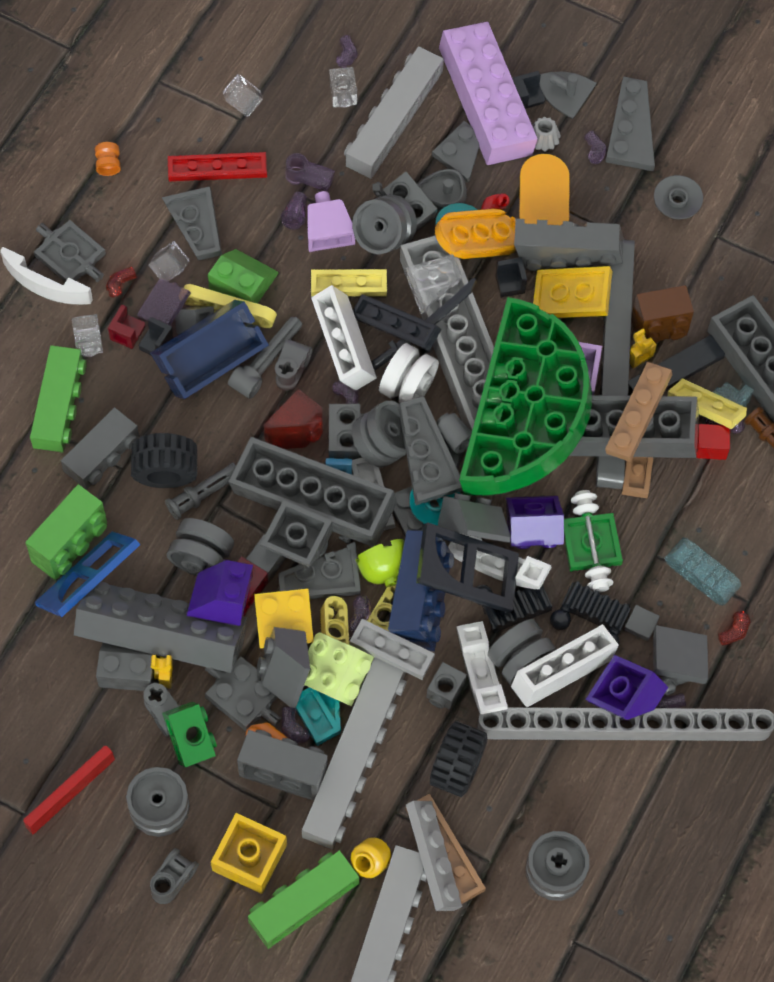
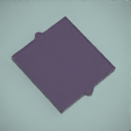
[137,279,191,326]

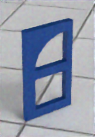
[35,531,140,617]

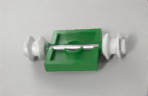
[564,490,623,593]

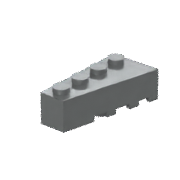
[514,219,624,271]

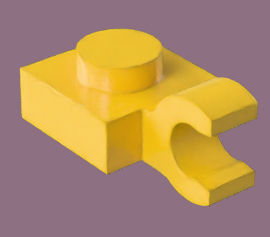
[629,329,657,369]
[151,655,173,689]

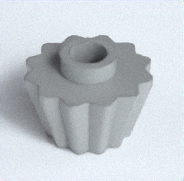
[532,117,561,151]

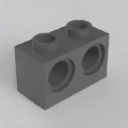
[383,172,438,232]
[329,404,365,460]

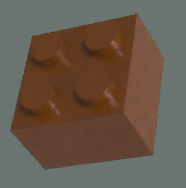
[631,285,694,343]

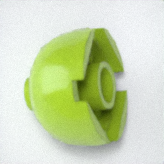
[355,539,405,587]

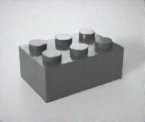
[237,730,328,801]

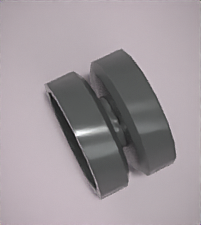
[352,194,417,254]
[352,401,406,468]
[166,518,234,576]
[487,619,557,685]
[126,767,190,837]
[526,831,589,901]

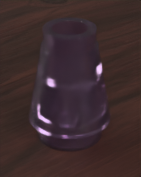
[281,192,307,230]

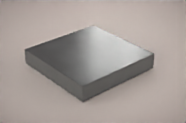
[653,625,708,684]

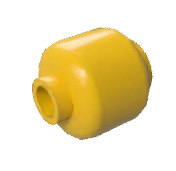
[350,837,392,878]

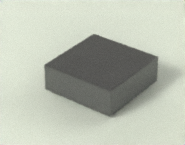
[624,605,660,641]

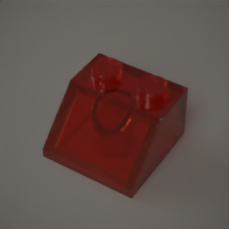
[264,389,323,449]

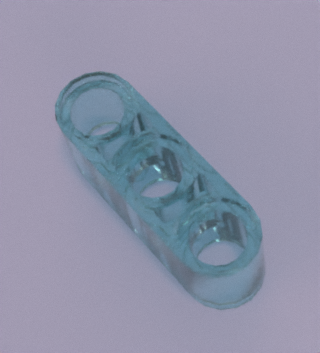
[665,538,741,606]

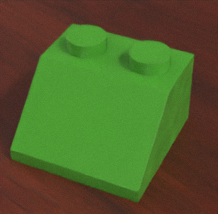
[208,249,278,304]

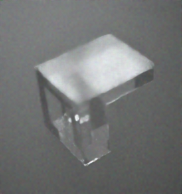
[223,74,263,117]
[149,241,189,284]

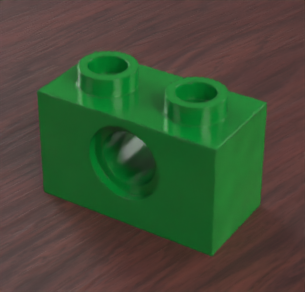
[162,702,217,767]

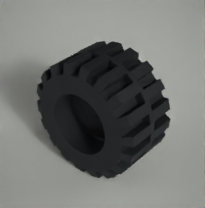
[131,433,197,488]
[430,721,487,797]

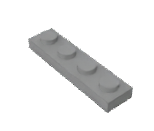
[406,800,462,911]

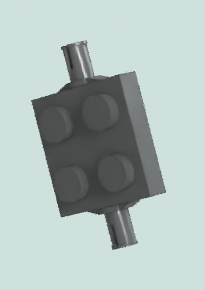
[34,220,106,282]
[205,657,282,731]

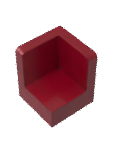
[108,304,145,349]

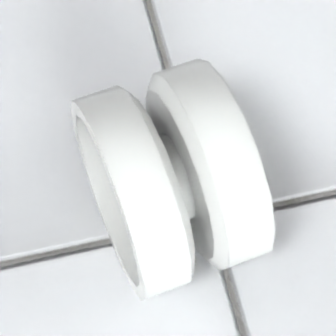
[379,343,439,403]

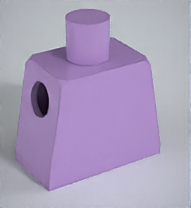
[308,191,355,252]

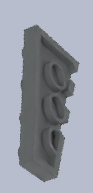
[606,77,655,172]
[398,396,463,505]

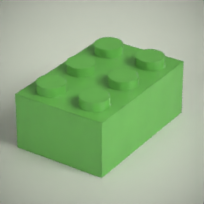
[25,484,107,581]

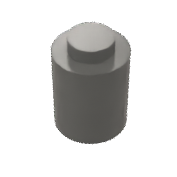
[437,413,472,454]

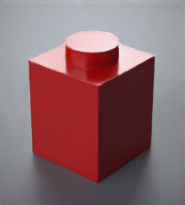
[696,424,730,460]

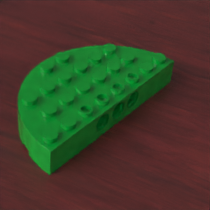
[459,297,592,495]

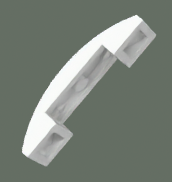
[0,247,93,305]
[448,533,552,589]
[457,621,507,714]

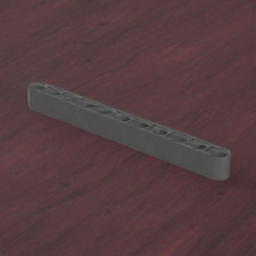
[596,239,635,489]

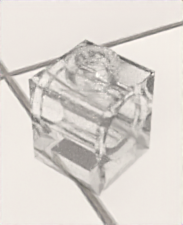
[329,67,357,107]
[72,314,103,357]

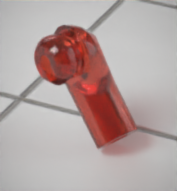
[106,266,137,298]
[718,611,751,646]

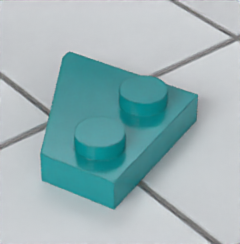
[295,687,341,746]

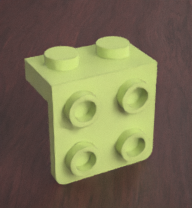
[304,632,374,706]

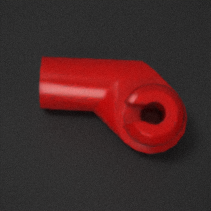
[480,193,510,210]

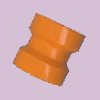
[95,142,121,176]

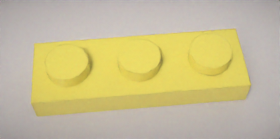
[311,269,387,297]
[668,378,747,429]

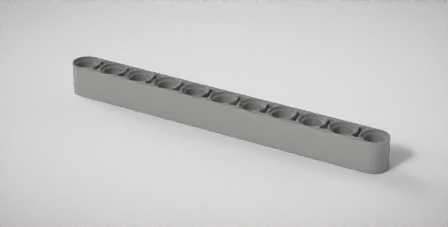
[477,707,774,741]

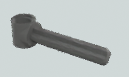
[228,317,303,399]

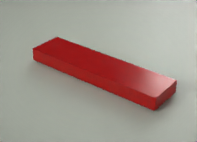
[168,152,267,182]
[23,746,115,835]

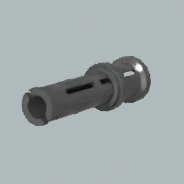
[165,462,236,520]

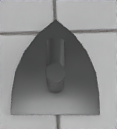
[540,71,597,119]

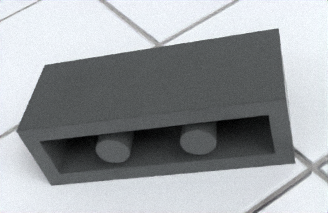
[61,407,139,490]

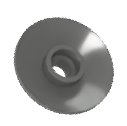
[654,175,703,219]

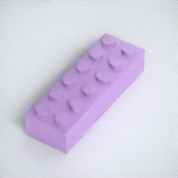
[439,22,537,165]

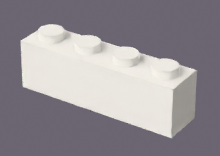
[311,285,377,390]
[511,625,619,708]

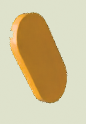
[519,154,569,225]
[435,209,517,259]

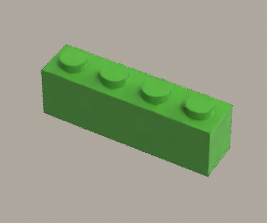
[30,345,86,452]
[248,850,359,949]

